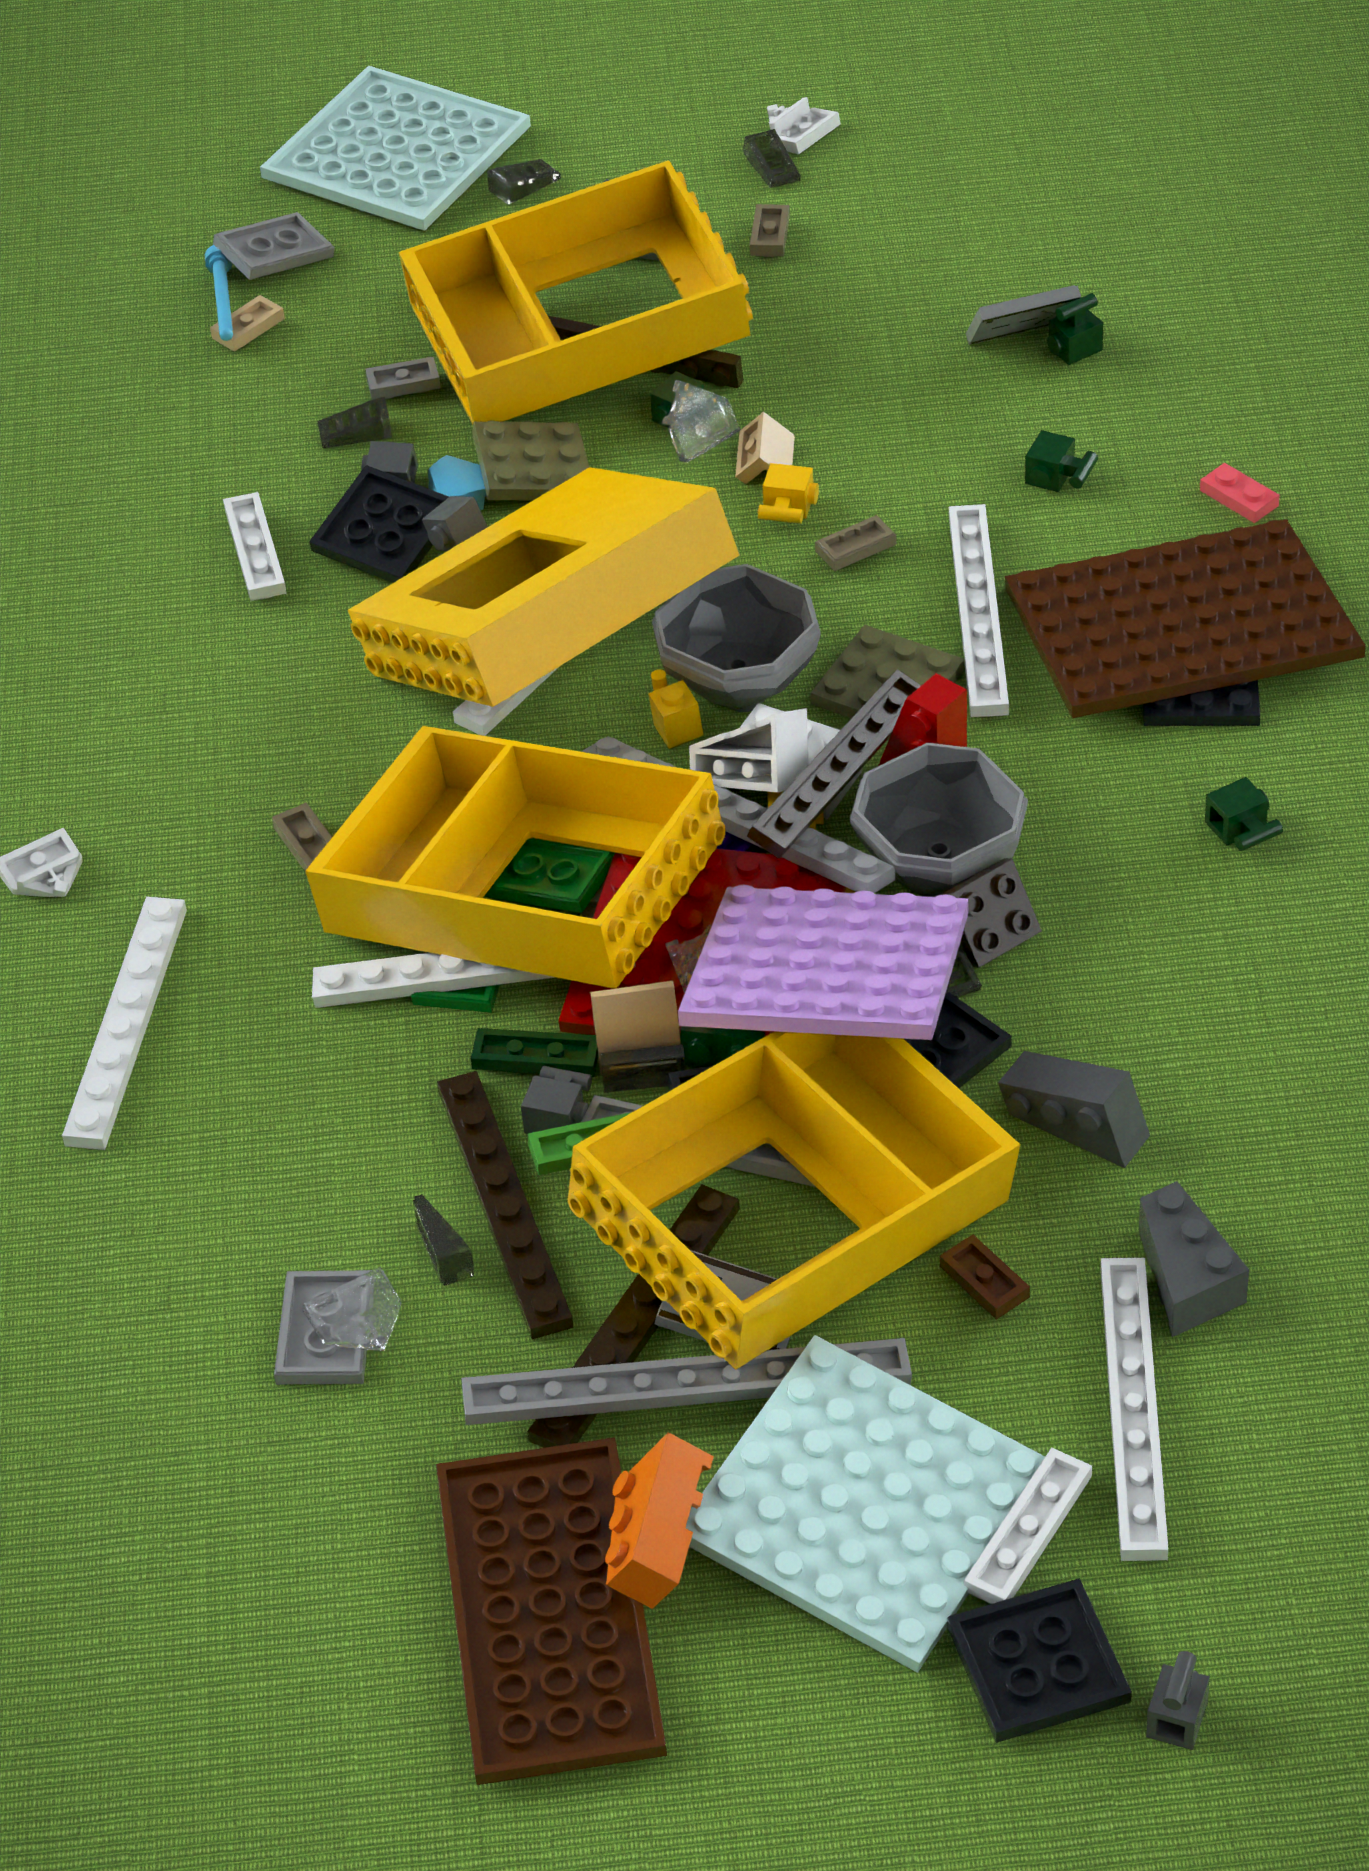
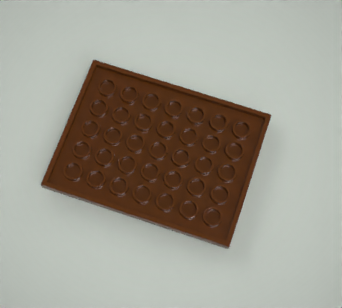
[1005,519,1366,718]

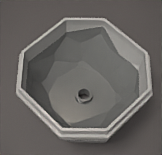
[652,564,821,712]
[850,743,1028,897]

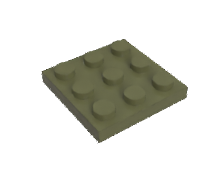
[472,421,589,500]
[810,625,964,718]

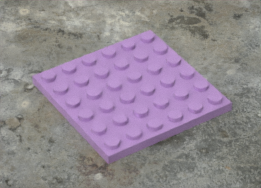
[678,885,969,1040]

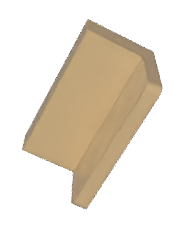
[735,412,795,485]

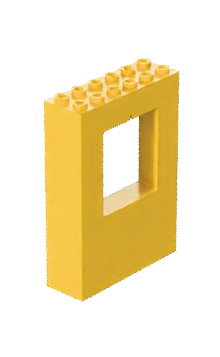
[399,160,753,424]
[347,467,740,707]
[305,726,726,989]
[568,1031,1021,1370]

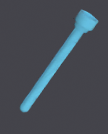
[205,245,233,341]

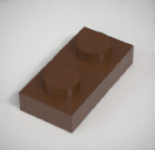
[940,1234,1030,1320]

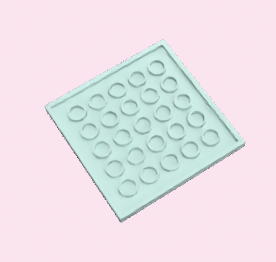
[260,66,531,231]
[686,1335,1045,1673]

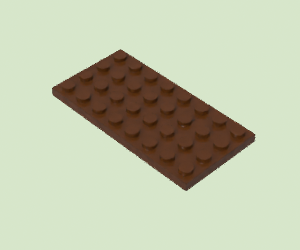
[436,1437,667,1785]

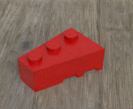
[878,673,967,766]

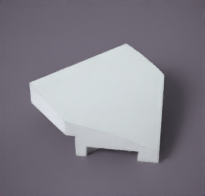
[767,97,841,154]
[0,828,82,897]

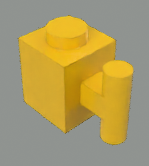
[758,463,819,524]
[648,669,704,749]

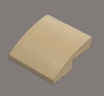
[590,981,680,1075]

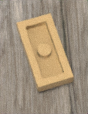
[210,295,285,352]

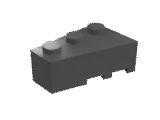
[998,1051,1150,1168]
[1139,1181,1249,1337]

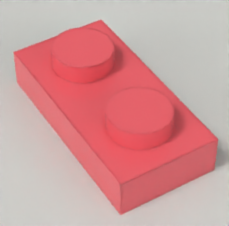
[1200,463,1280,523]

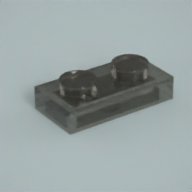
[600,1044,686,1093]

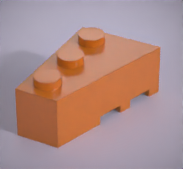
[605,1432,714,1609]

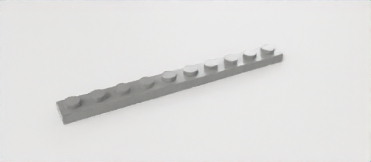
[581,736,895,893]
[461,1338,912,1425]

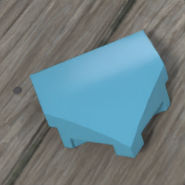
[428,455,487,510]

